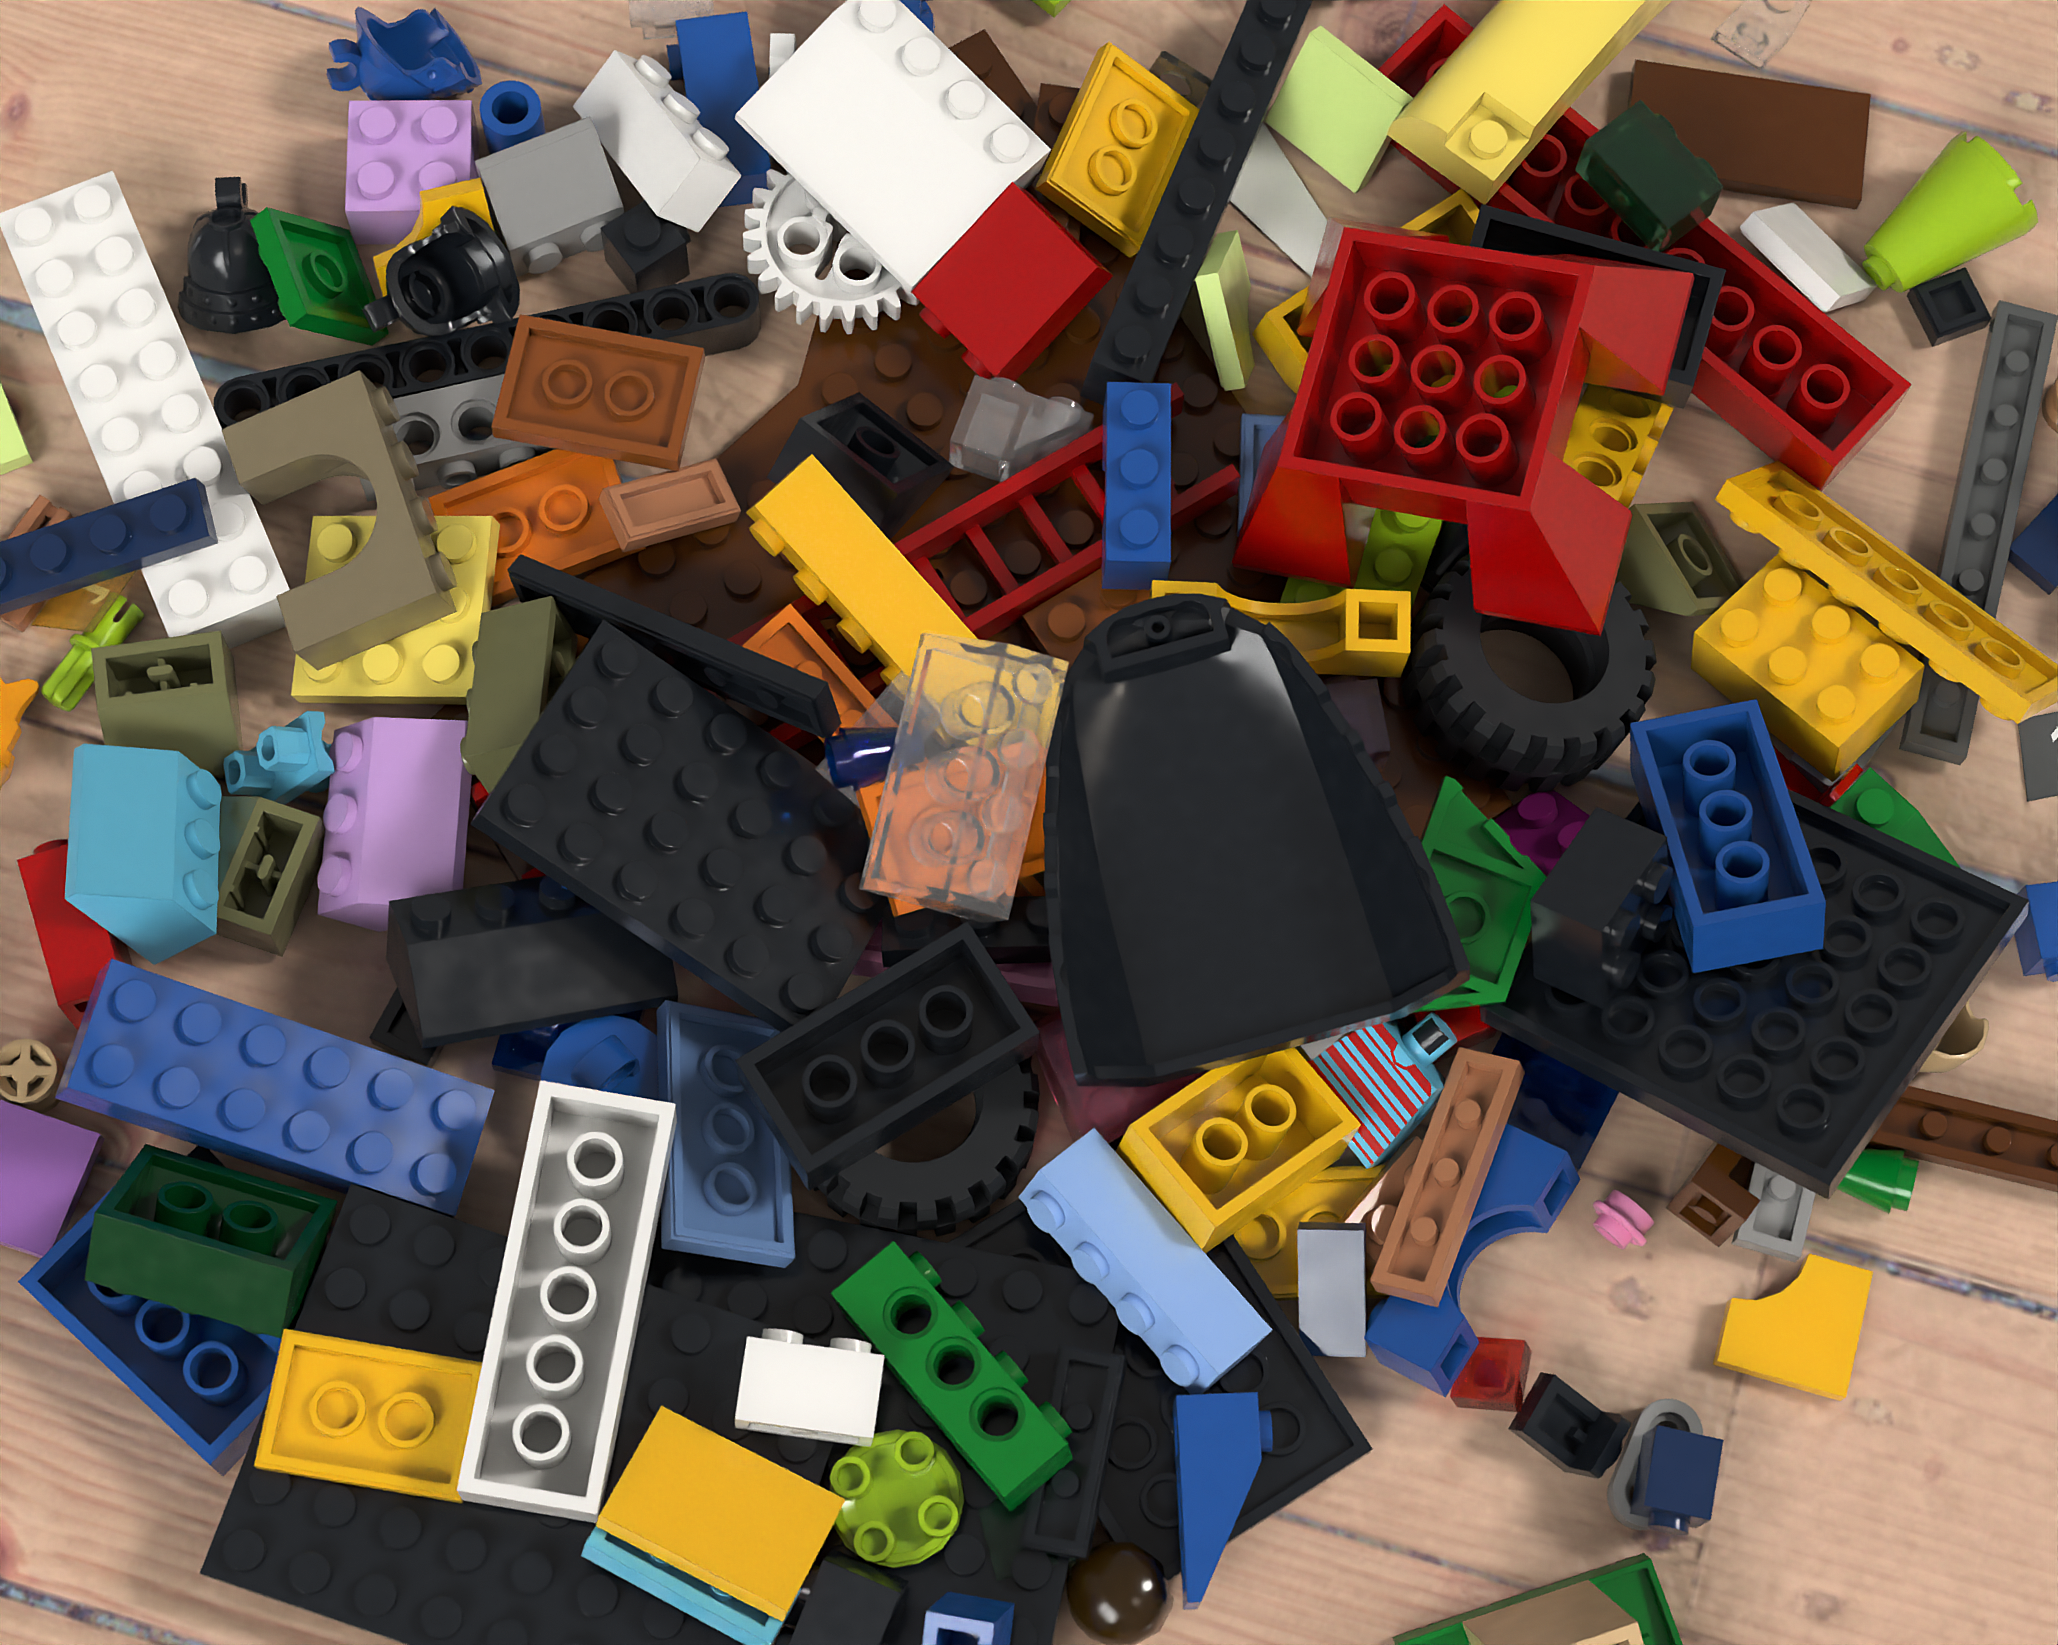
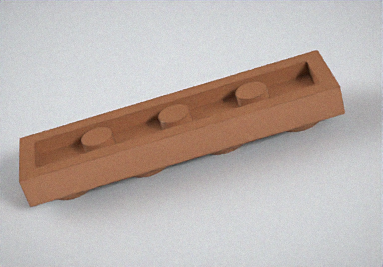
[1370,1047,1525,1308]

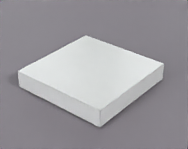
[1739,202,1878,312]

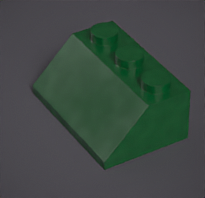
[85,1144,338,1339]

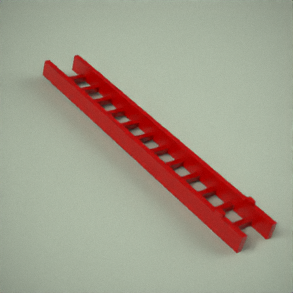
[470,382,1241,879]

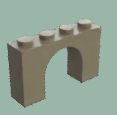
[221,370,457,671]

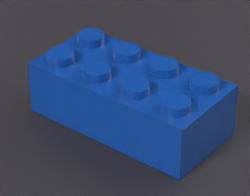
[1630,699,1826,973]
[18,1185,282,1476]

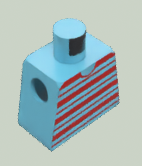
[1307,1012,1457,1169]

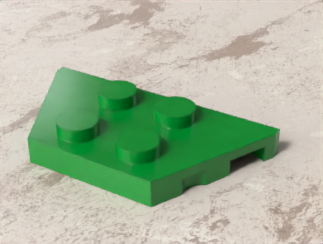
[1413,776,1547,1013]

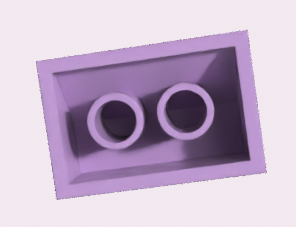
[317,717,472,932]

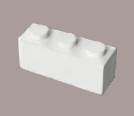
[573,50,742,232]

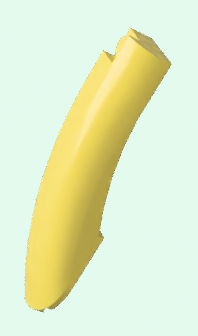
[1387,0,1672,205]

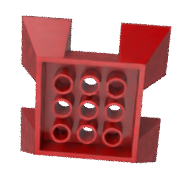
[1231,217,1694,636]

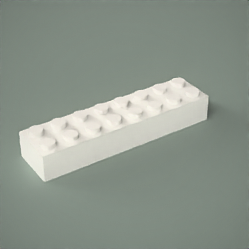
[0,171,290,649]

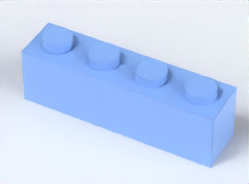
[1018,1128,1272,1395]

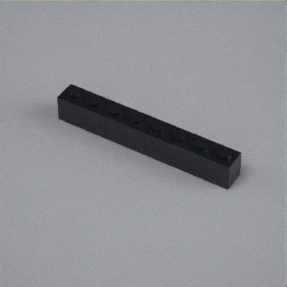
[1080,0,1313,406]

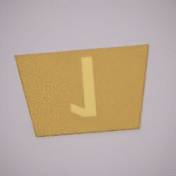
[31,570,137,633]

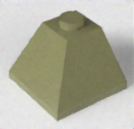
[1614,502,1744,616]

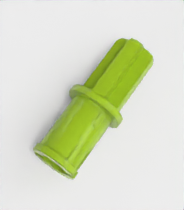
[41,592,144,712]

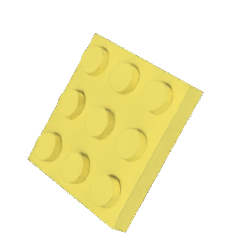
[291,516,500,705]

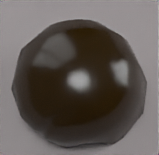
[1066,1541,1174,1645]

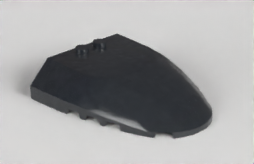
[1043,594,1470,1087]

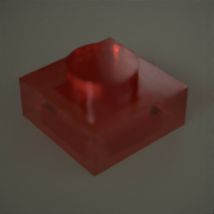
[1450,1337,1532,1412]

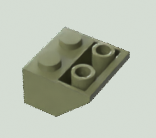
[91,630,243,780]
[216,796,325,957]

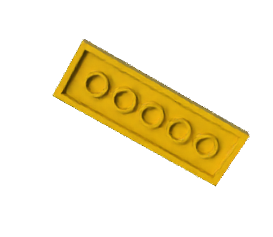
[1714,460,2058,724]

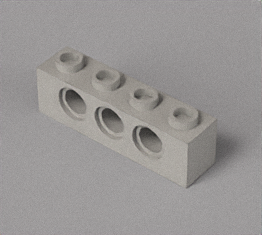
[360,374,555,501]

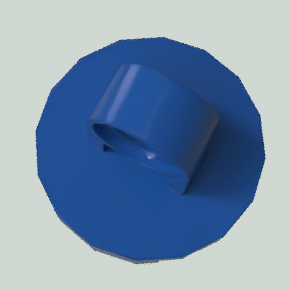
[541,1015,658,1101]

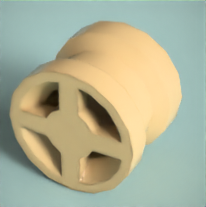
[0,1038,65,1113]

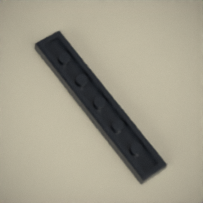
[507,554,842,739]

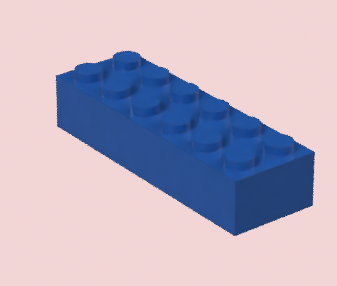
[55,959,495,1218]

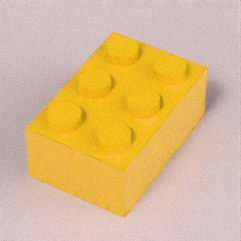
[1691,553,1925,782]
[1115,1047,1361,1254]

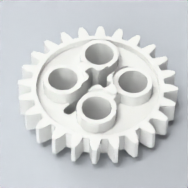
[743,169,919,334]

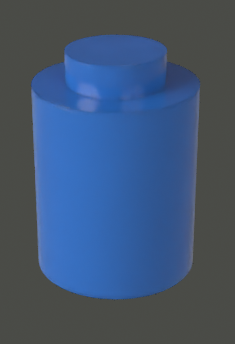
[479,80,546,155]

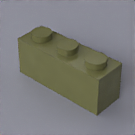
[460,596,578,794]

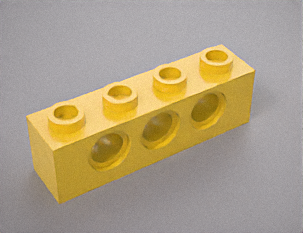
[1563,384,1674,508]

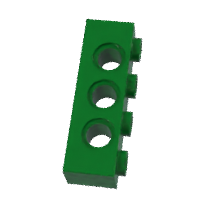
[831,1241,1073,1512]

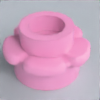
[1593,1190,1654,1250]

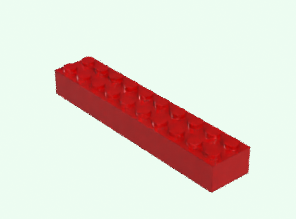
[1378,4,1912,492]

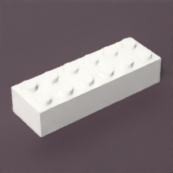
[457,1080,677,1523]

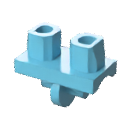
[223,711,335,805]

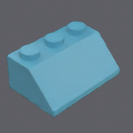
[65,743,222,965]

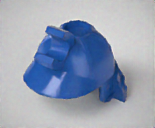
[326,7,482,101]

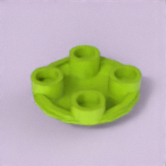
[829,1429,964,1568]

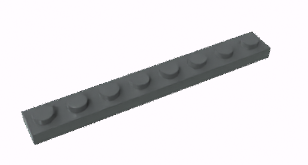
[1899,300,2058,765]

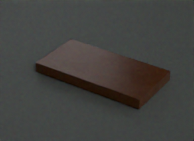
[1623,60,1871,209]

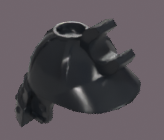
[178,177,286,334]
[362,206,520,336]

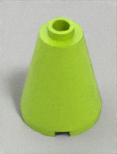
[1862,131,2038,293]

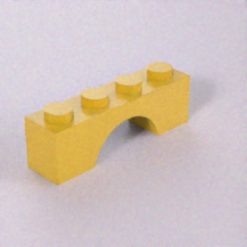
[1148,580,1411,677]

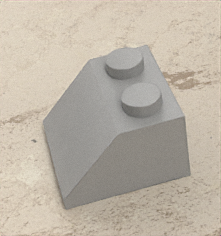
[475,116,624,277]

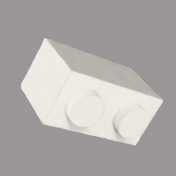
[735,1329,884,1447]

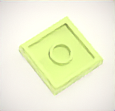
[1264,25,1413,194]

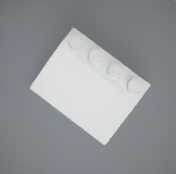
[734,0,1051,292]

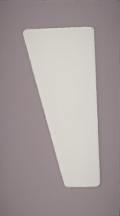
[1230,123,1328,278]

